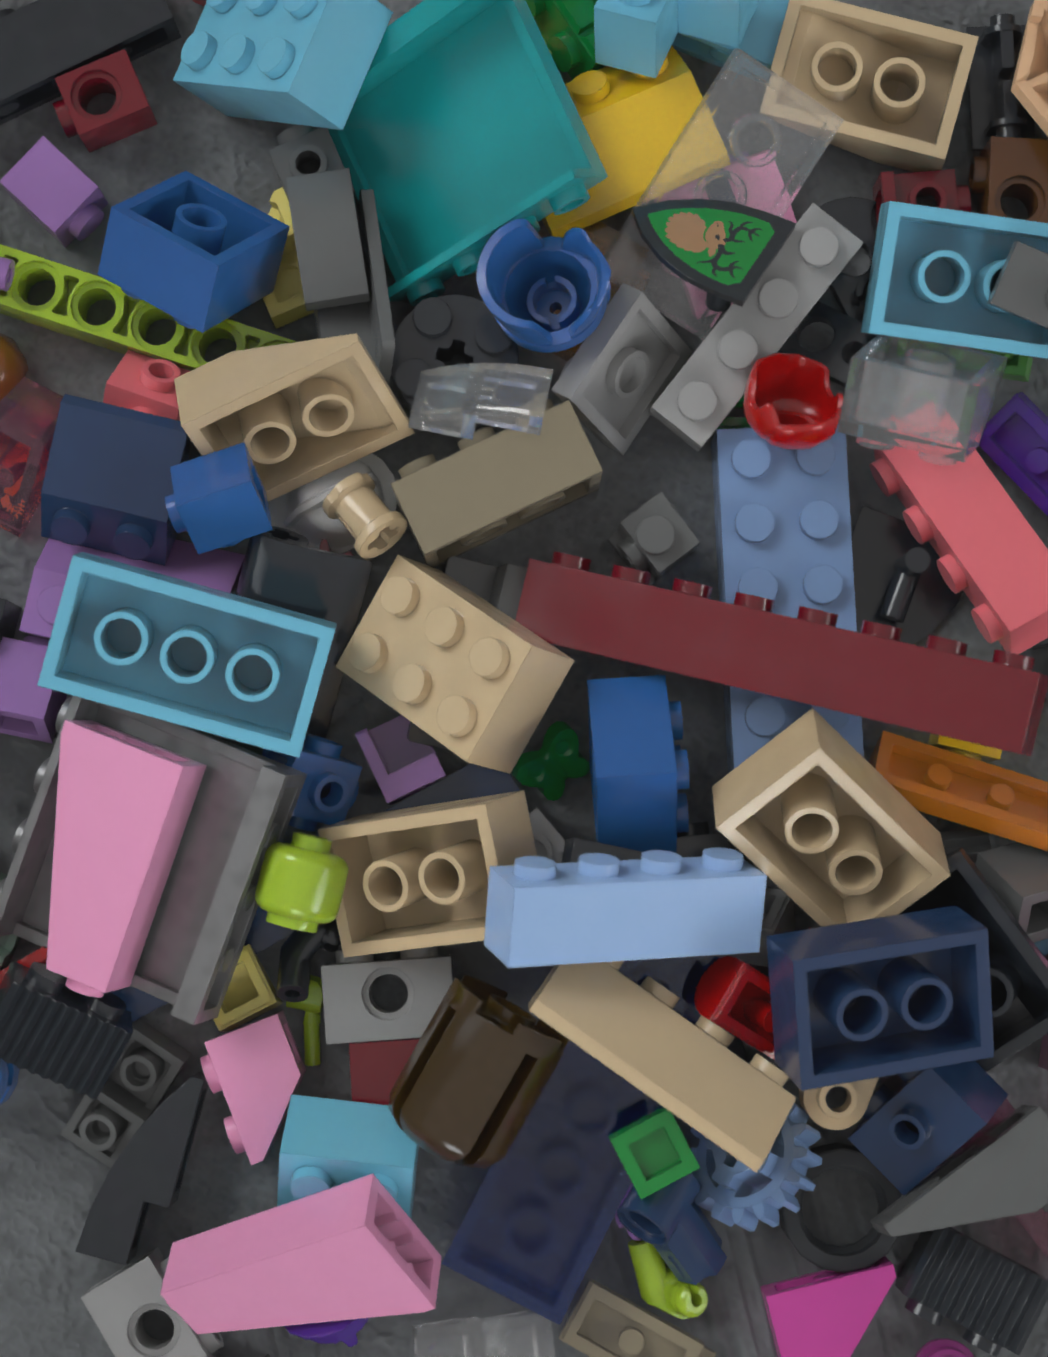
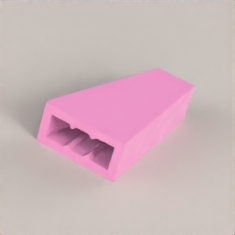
[46,720,207,998]
[160,1174,442,1334]

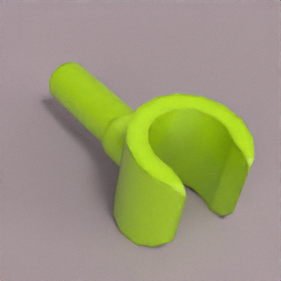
[286,975,323,1066]

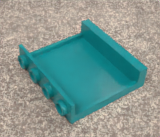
[327,0,608,306]

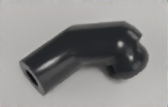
[276,919,341,1003]

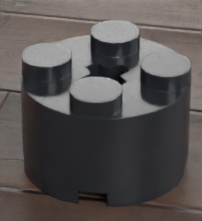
[391,295,519,435]

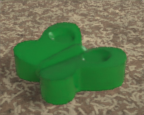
[511,721,590,801]

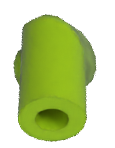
[628,1240,708,1320]

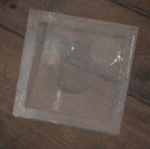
[838,335,1008,465]

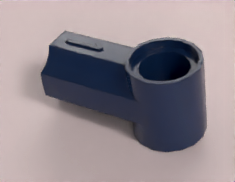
[617,1173,727,1285]

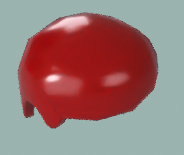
[744,353,844,450]

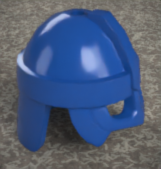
[476,219,611,353]

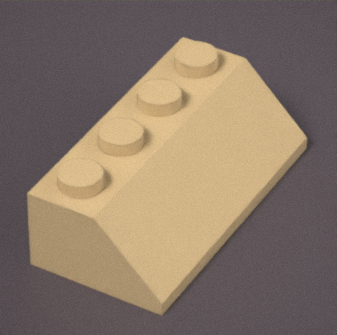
[528,961,796,1173]

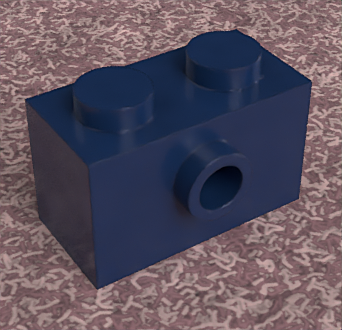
[848,1061,1009,1195]

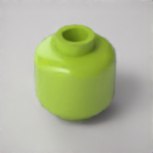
[255,831,348,933]

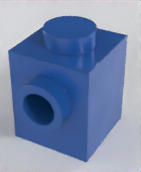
[165,442,273,555]

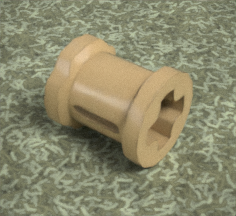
[322,472,408,559]

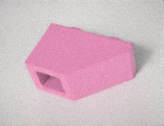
[200,1010,306,1165]

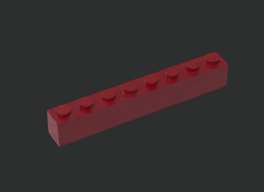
[515,551,1048,756]

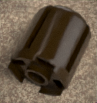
[388,974,570,1168]

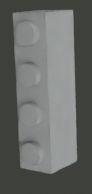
[649,203,864,452]

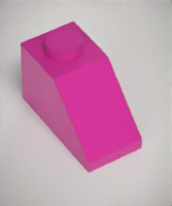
[760,1256,896,1357]

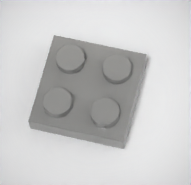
[552,283,692,455]

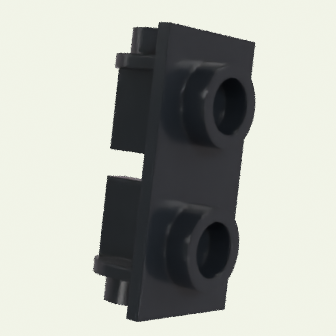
[966,13,1035,151]

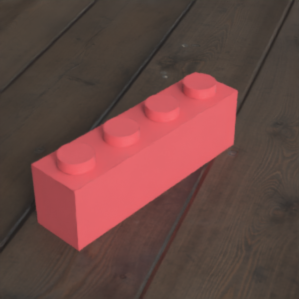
[869,398,1048,654]

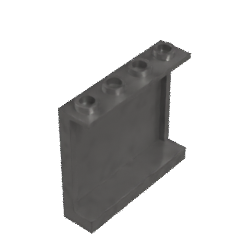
[0,695,307,1025]

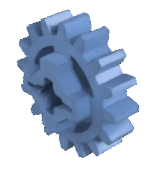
[690,1103,822,1232]

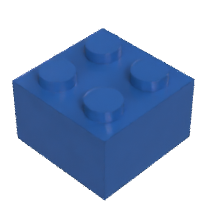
[97,171,290,333]
[587,675,689,854]

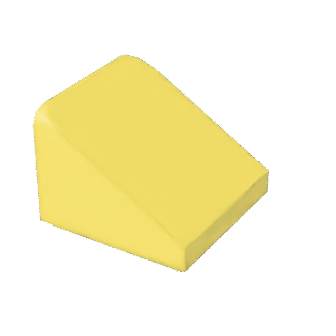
[213,944,282,1033]

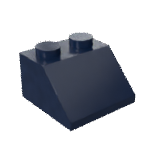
[41,394,190,566]

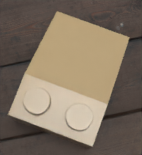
[758,0,979,172]
[174,333,415,502]

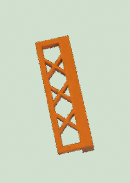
[868,730,1048,852]

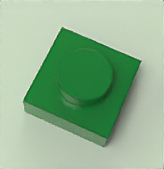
[608,1107,700,1200]

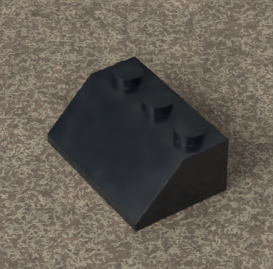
[898,848,1048,1072]

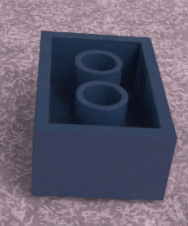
[766,905,994,1091]

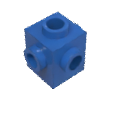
[262,734,363,832]

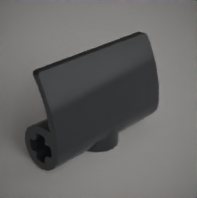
[231,526,373,738]

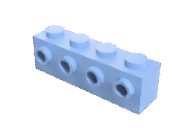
[484,847,767,968]

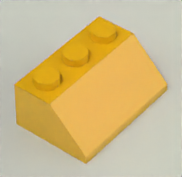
[542,45,730,237]

